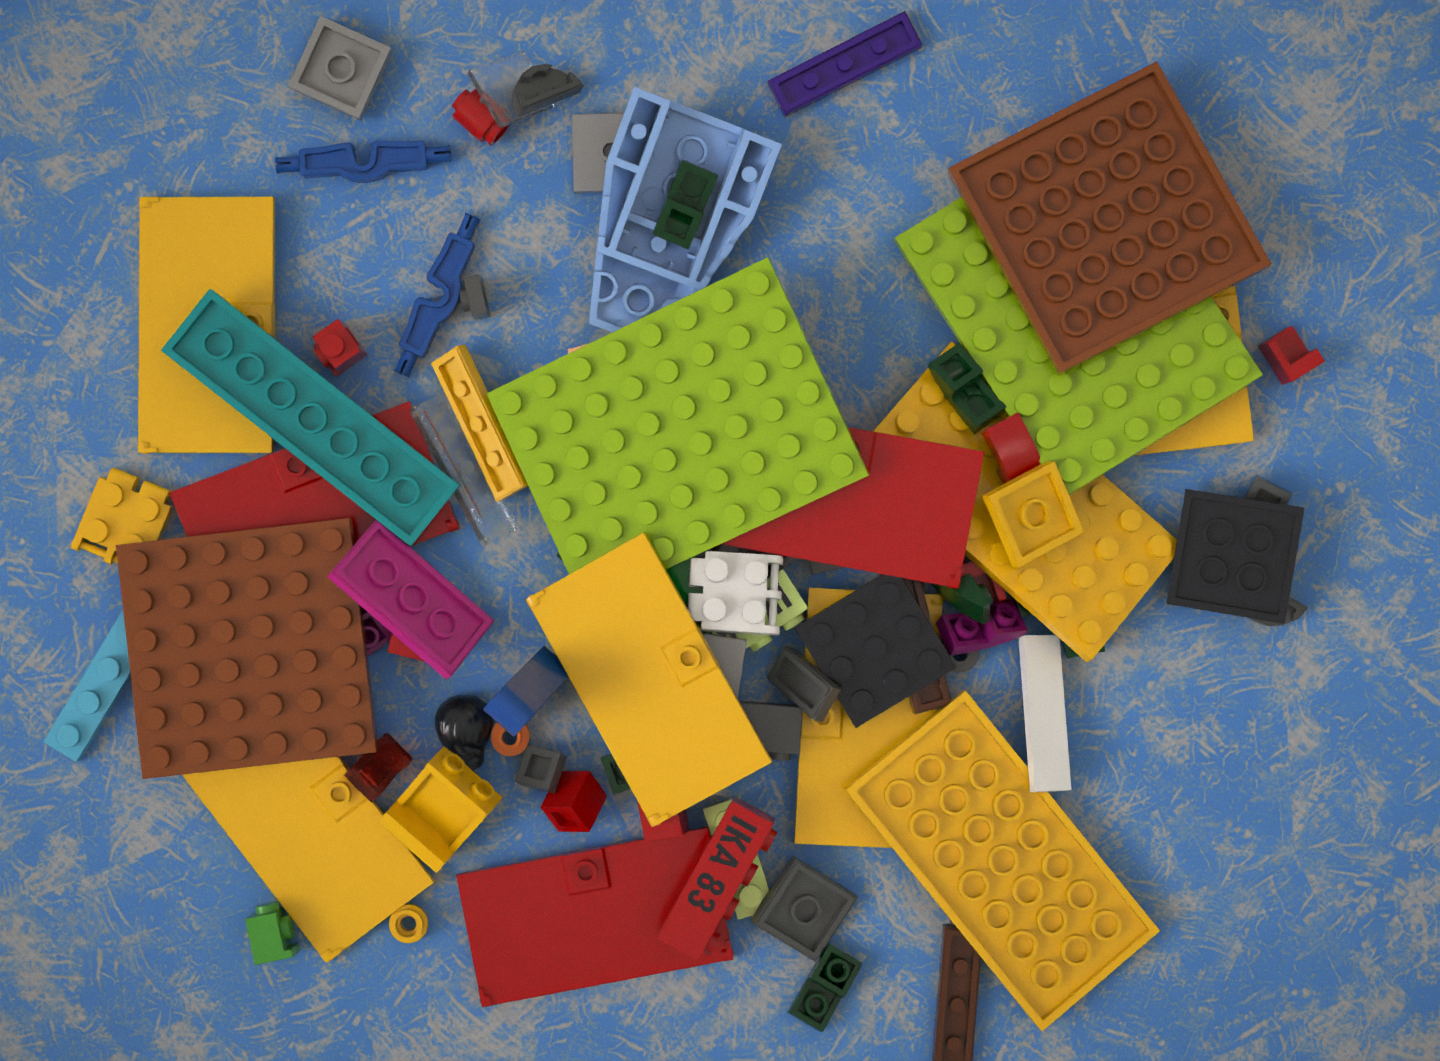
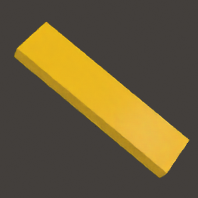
[431,345,528,502]

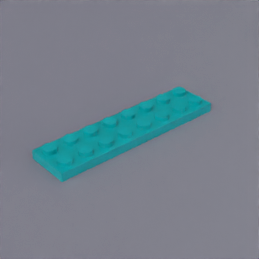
[161,289,460,546]

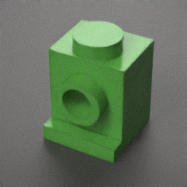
[245,901,300,965]

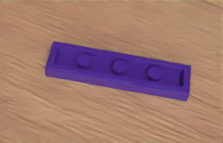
[767,11,923,117]

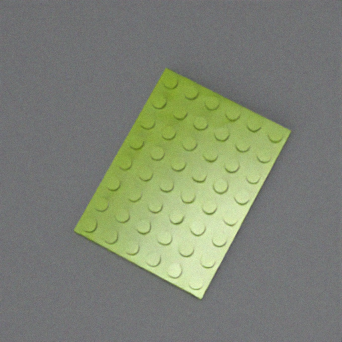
[894,197,1263,495]
[486,257,870,574]

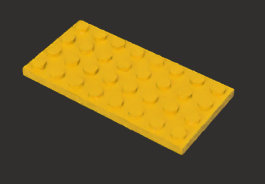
[873,341,1177,662]
[844,690,1160,1031]

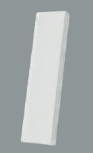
[1018,635,1072,792]

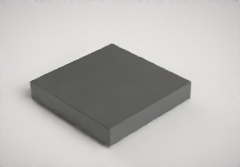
[751,855,858,962]

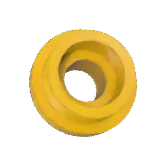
[389,904,428,943]

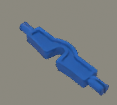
[275,140,451,183]
[394,212,481,378]

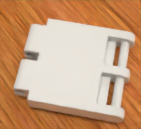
[688,551,783,635]

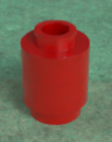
[452,88,511,146]

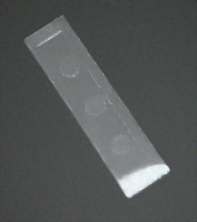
[409,393,519,547]

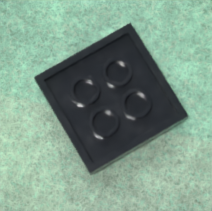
[1166,489,1305,624]
[795,574,957,728]

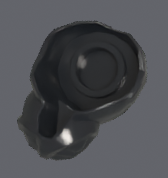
[435,695,493,771]

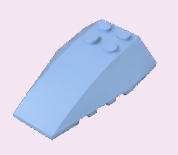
[588,86,782,332]

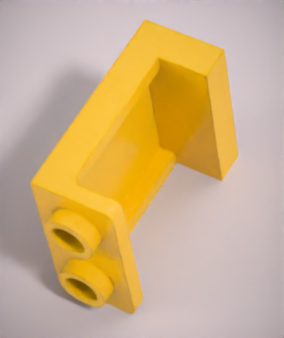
[378,746,503,873]

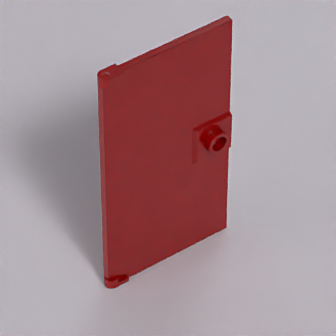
[169,401,460,547]
[722,427,984,589]
[456,826,734,1008]

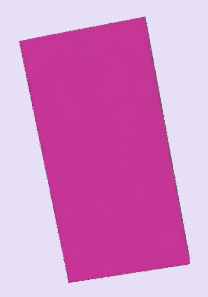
[327,520,494,680]

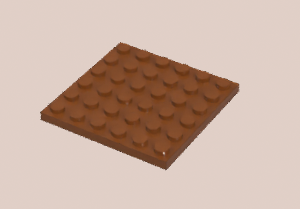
[948,61,1272,375]
[116,518,379,779]

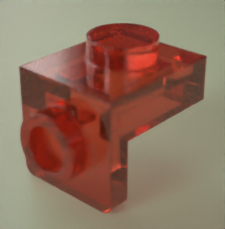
[344,733,413,803]

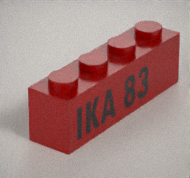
[656,796,777,962]

